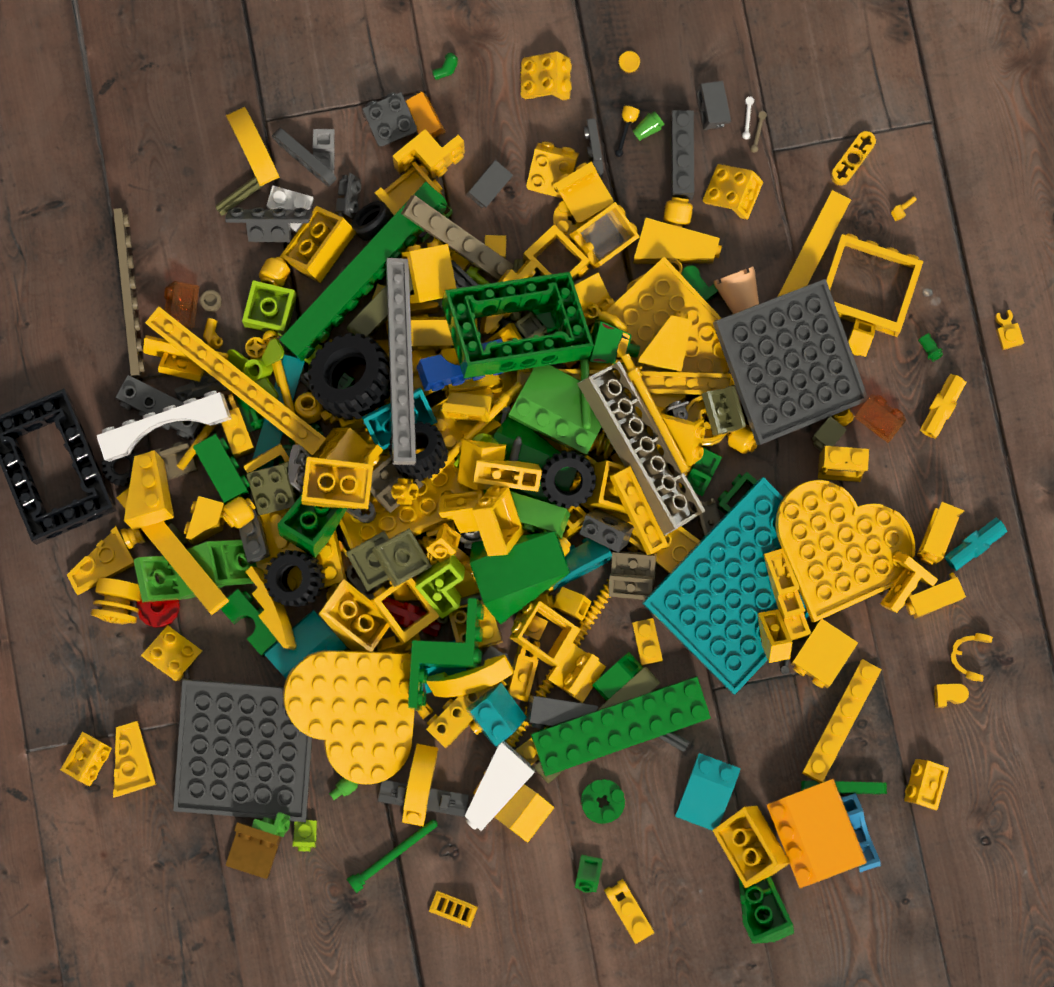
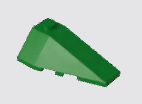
[738,876,794,944]

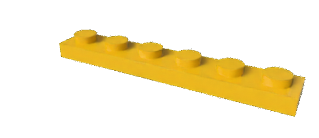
[802,659,882,784]

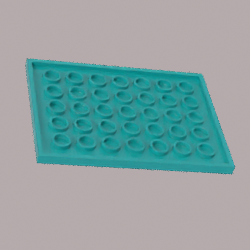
[642,477,809,695]

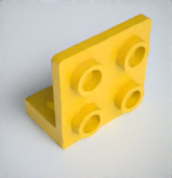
[702,164,763,220]

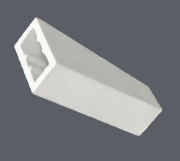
[465,741,535,831]

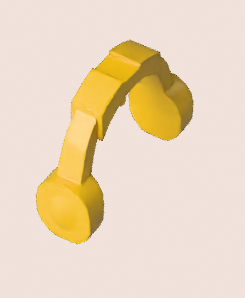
[951,633,993,682]

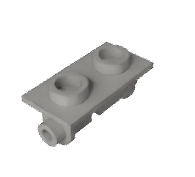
[665,400,689,420]

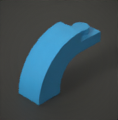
[841,793,881,872]

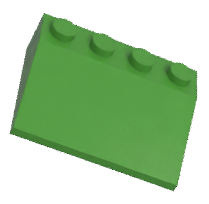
[508,365,602,457]

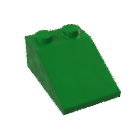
[278,495,348,558]

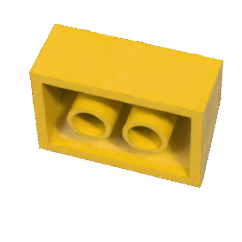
[280,206,356,283]
[712,806,790,888]

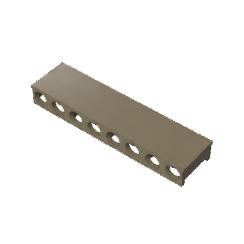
[577,361,705,536]

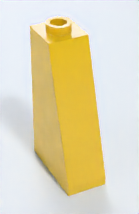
[633,218,722,264]

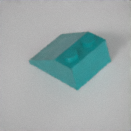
[675,753,741,830]

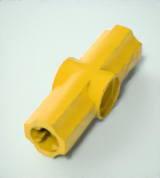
[920,374,967,439]

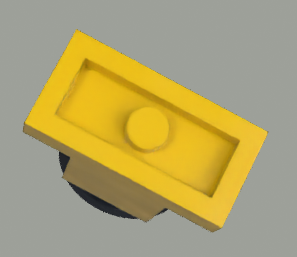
[439,490,484,541]

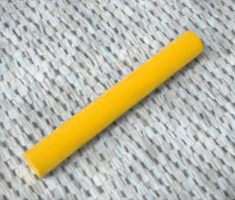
[177,424,217,470]

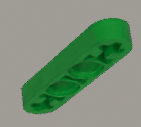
[801,781,887,794]

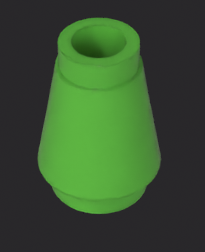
[632,111,665,141]

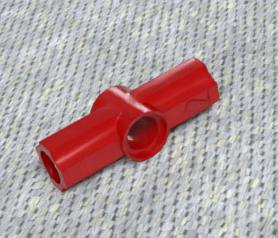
[381,597,442,637]

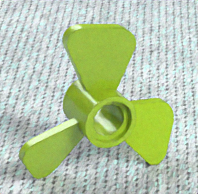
[227,339,284,400]

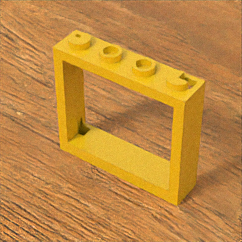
[826,234,924,337]

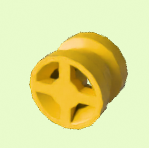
[245,337,267,359]
[120,528,145,550]

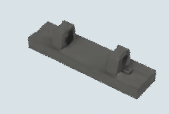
[378,780,469,817]

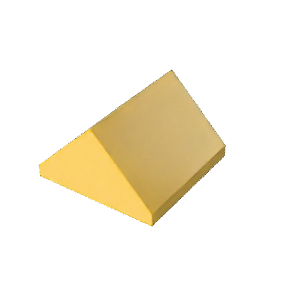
[457,439,506,491]
[494,784,554,843]

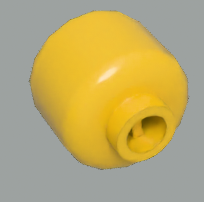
[663,197,693,227]
[259,257,290,287]
[294,392,324,424]
[726,424,758,454]
[222,496,255,528]

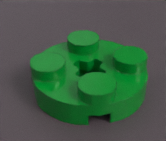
[581,779,625,824]

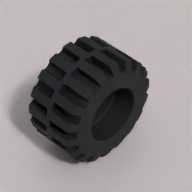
[388,421,448,481]
[540,450,596,508]
[264,550,325,607]

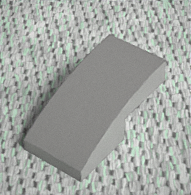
[313,129,335,173]

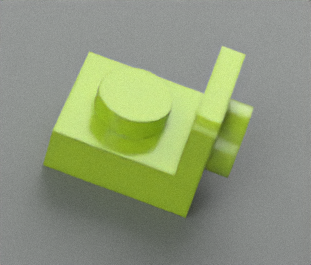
[292,820,317,852]

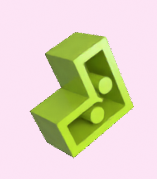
[415,554,465,619]

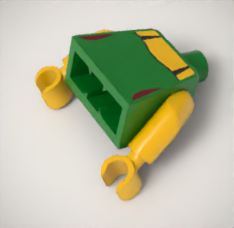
[575,305,640,370]

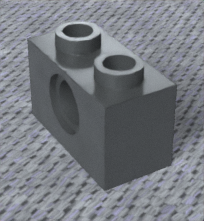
[580,508,634,552]

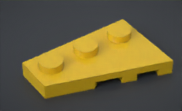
[67,526,134,595]

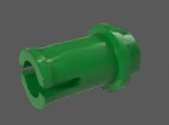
[918,333,943,362]

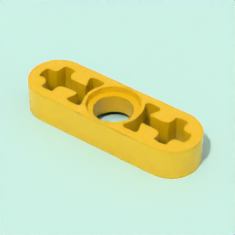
[831,131,876,186]

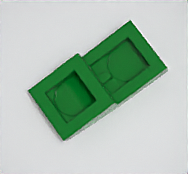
[683,447,723,496]

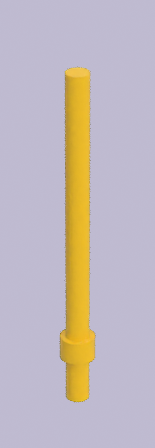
[621,354,689,473]
[430,382,523,481]

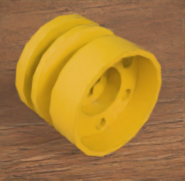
[90,578,141,625]

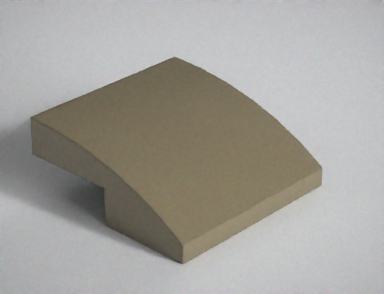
[370,456,423,513]
[609,550,657,600]

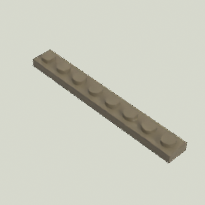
[113,208,145,379]

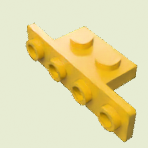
[143,335,229,382]

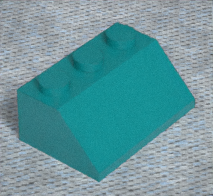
[362,387,437,450]
[552,537,612,591]
[263,610,347,679]

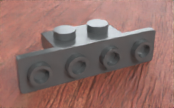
[225,207,313,242]

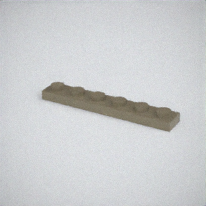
[401,195,514,281]

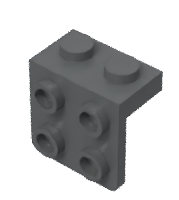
[362,92,417,147]

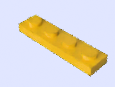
[609,466,668,555]

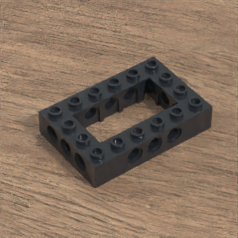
[0,389,117,545]

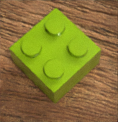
[242,280,297,336]

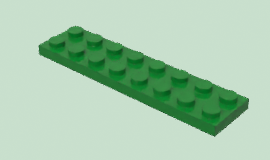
[530,676,711,776]

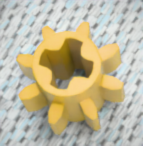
[391,478,419,505]

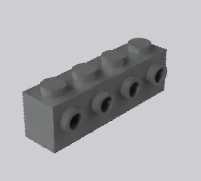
[116,375,204,440]

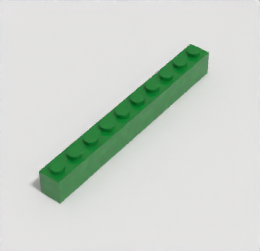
[279,182,448,361]

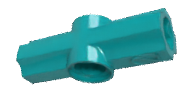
[944,517,1008,572]

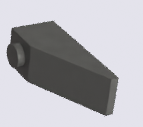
[525,695,598,729]

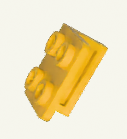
[521,51,572,100]
[526,142,579,199]
[555,162,614,224]

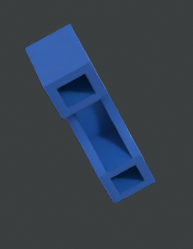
[416,338,504,391]

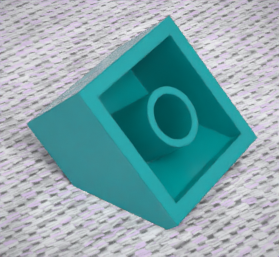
[466,682,527,746]

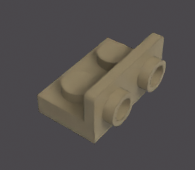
[155,442,198,480]

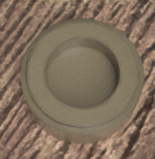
[200,290,222,312]

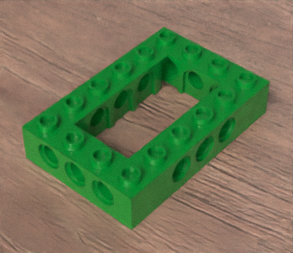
[442,272,594,378]

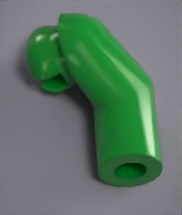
[432,52,458,80]

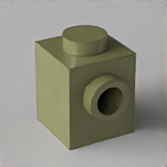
[811,416,847,451]

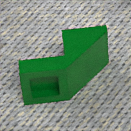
[592,652,643,701]

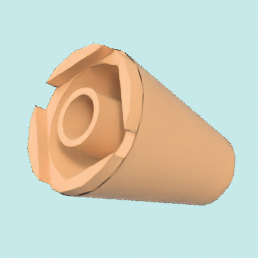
[713,267,759,314]

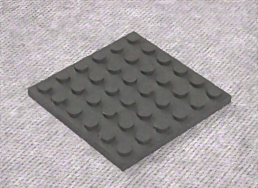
[713,279,869,445]
[173,679,313,822]

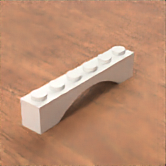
[96,391,232,462]

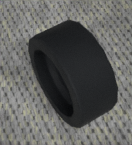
[352,201,394,241]

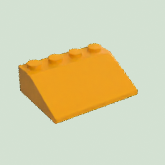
[767,779,867,888]

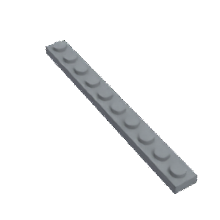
[386,258,416,465]

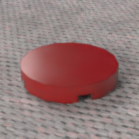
[136,599,180,628]

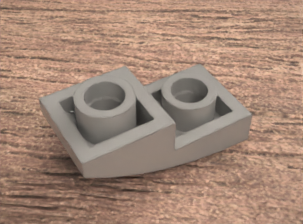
[288,445,311,494]

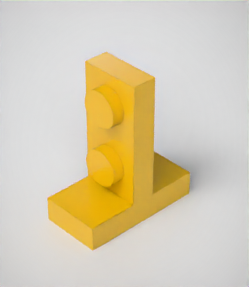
[880,552,938,613]

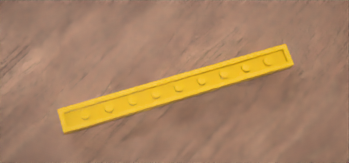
[145,306,327,457]
[517,368,734,395]

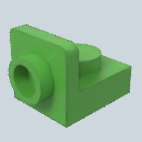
[252,812,290,837]

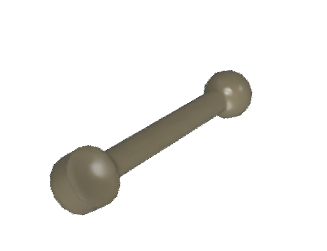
[750,111,767,153]

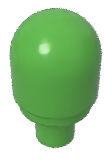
[329,777,358,800]

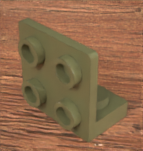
[247,461,302,515]

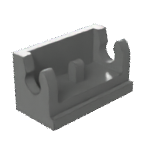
[695,81,731,131]
[466,160,513,208]

